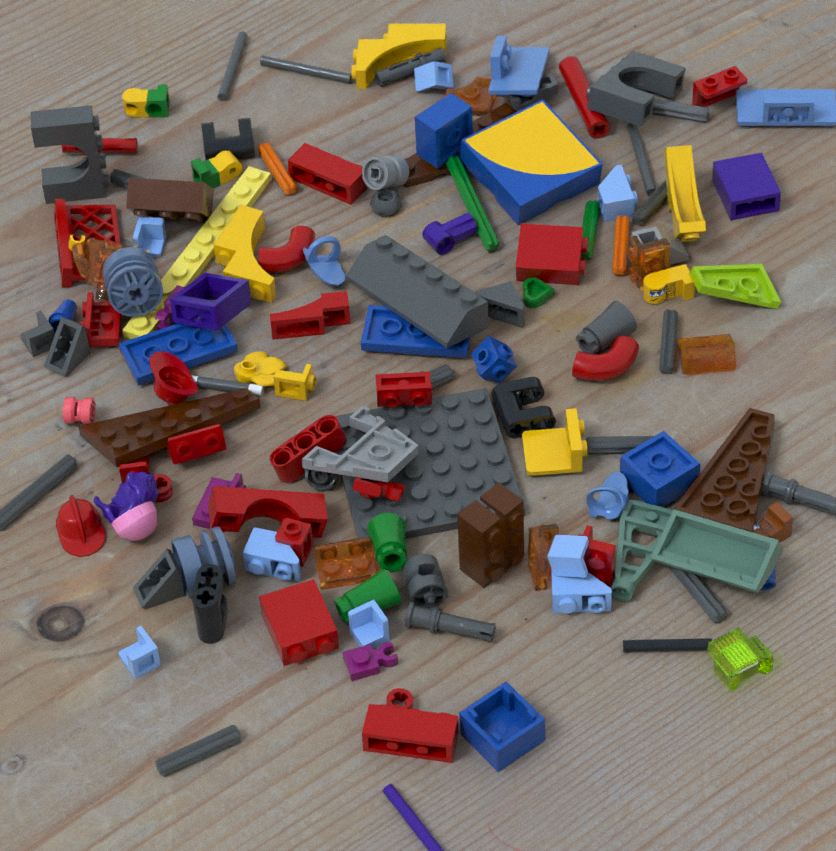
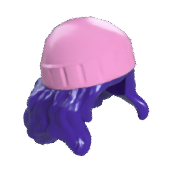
[94,472,159,541]

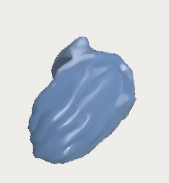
[303,236,346,287]
[586,472,629,520]

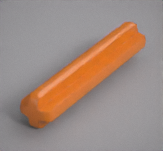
[258,142,297,196]
[612,215,630,276]

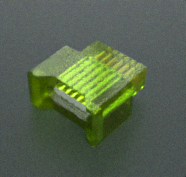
[708,627,774,692]

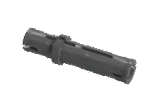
[374,47,446,87]

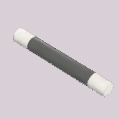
[191,375,264,396]

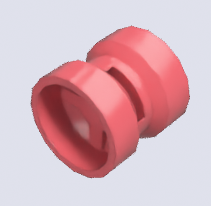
[63,397,96,424]

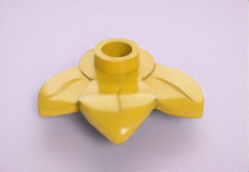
[234,351,286,386]

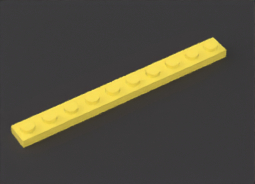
[122,166,272,340]

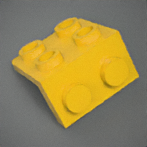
[522,408,587,476]

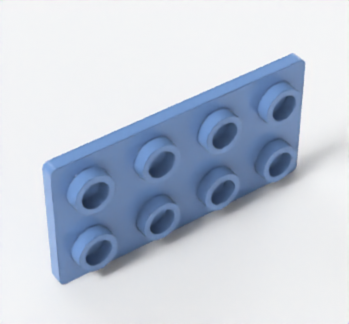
[489,36,550,97]
[736,89,836,126]

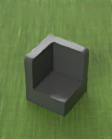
[20,311,55,357]

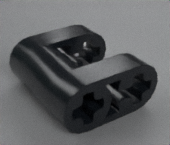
[201,118,255,160]
[491,377,556,438]
[192,564,228,644]

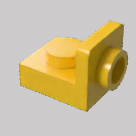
[273,364,317,401]

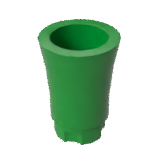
[367,513,407,573]
[334,568,402,625]

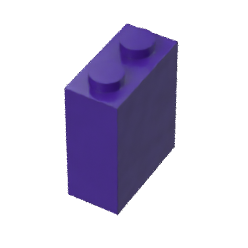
[712,152,781,221]

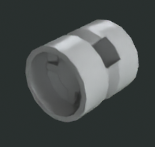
[362,155,409,190]

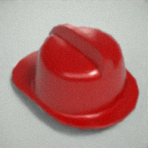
[149,351,198,406]
[56,495,105,557]

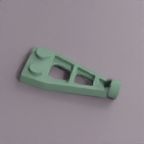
[611,499,673,602]

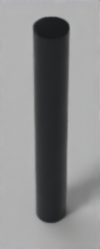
[623,638,712,652]

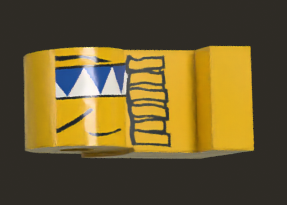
[643,264,695,304]

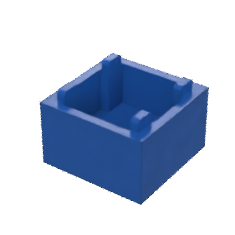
[415,93,473,169]
[620,431,700,508]
[459,681,545,772]

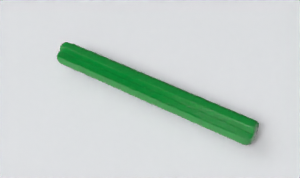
[446,156,500,252]

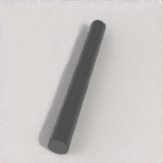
[218,32,247,101]
[260,55,352,83]
[627,123,656,196]

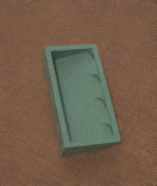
[651,509,783,593]

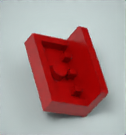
[692,66,748,107]
[81,292,122,347]
[375,372,432,407]
[166,424,227,465]
[578,525,616,588]

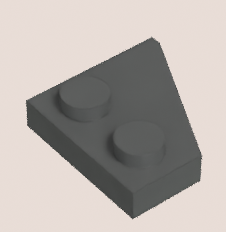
[508,74,558,110]

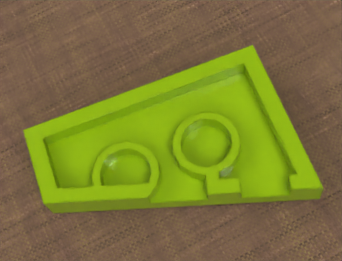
[689,264,781,309]

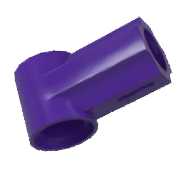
[422,213,477,255]

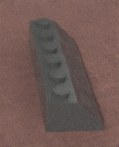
[346,235,488,348]

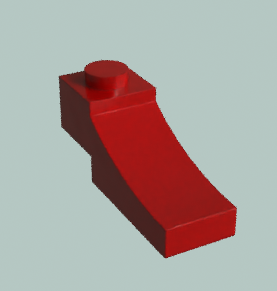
[270,291,351,340]

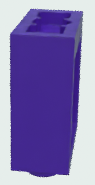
[170,273,252,331]

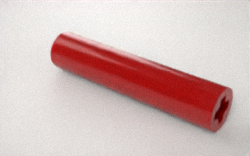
[559,56,610,139]

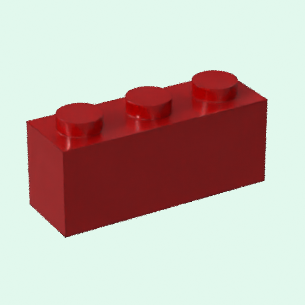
[287,143,368,205]
[362,704,459,763]

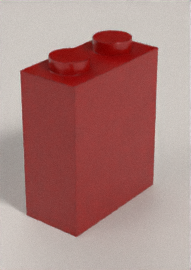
[516,223,588,285]
[259,579,339,666]

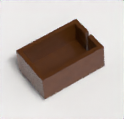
[126,178,214,223]
[457,482,524,588]

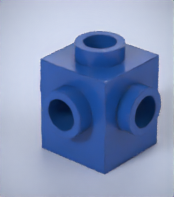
[471,336,517,384]

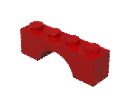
[208,486,328,538]

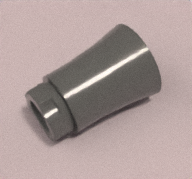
[576,301,637,354]

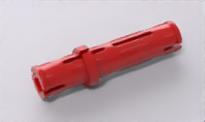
[62,138,138,155]

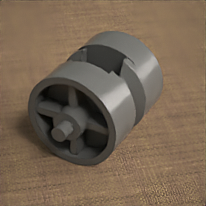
[402,554,448,608]

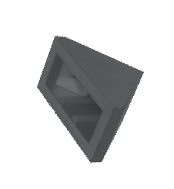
[475,281,525,328]
[44,317,90,376]
[133,549,185,609]

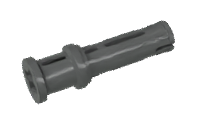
[761,471,836,516]
[405,601,496,642]

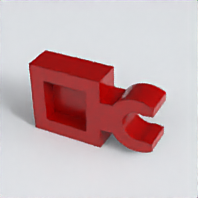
[352,477,405,501]

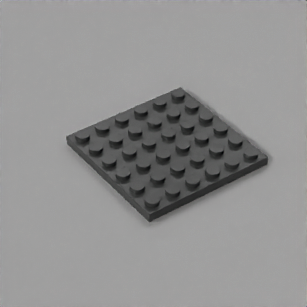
[335,388,525,548]

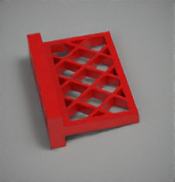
[54,199,121,288]

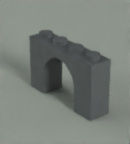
[586,51,686,127]
[31,105,110,204]

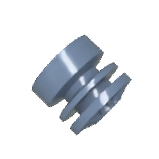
[102,247,163,317]
[171,526,236,598]

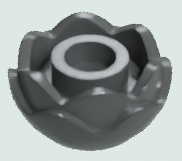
[370,189,402,217]
[304,469,339,491]

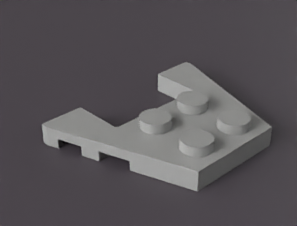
[302,405,418,482]

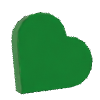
[523,277,554,308]

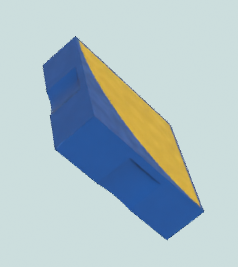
[460,99,603,225]

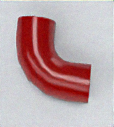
[258,225,315,274]
[572,336,640,381]

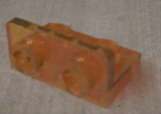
[628,236,670,291]
[676,334,736,375]
[528,524,559,591]
[314,537,377,590]

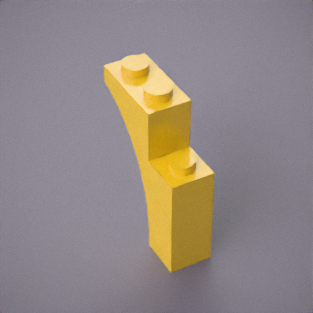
[351,24,447,89]
[663,145,706,243]
[213,205,276,303]

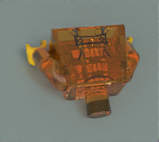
[68,235,149,302]

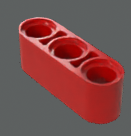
[269,415,347,483]

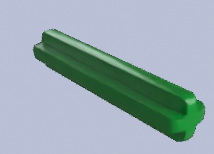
[582,200,600,260]

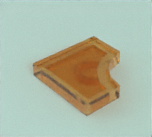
[444,77,496,117]

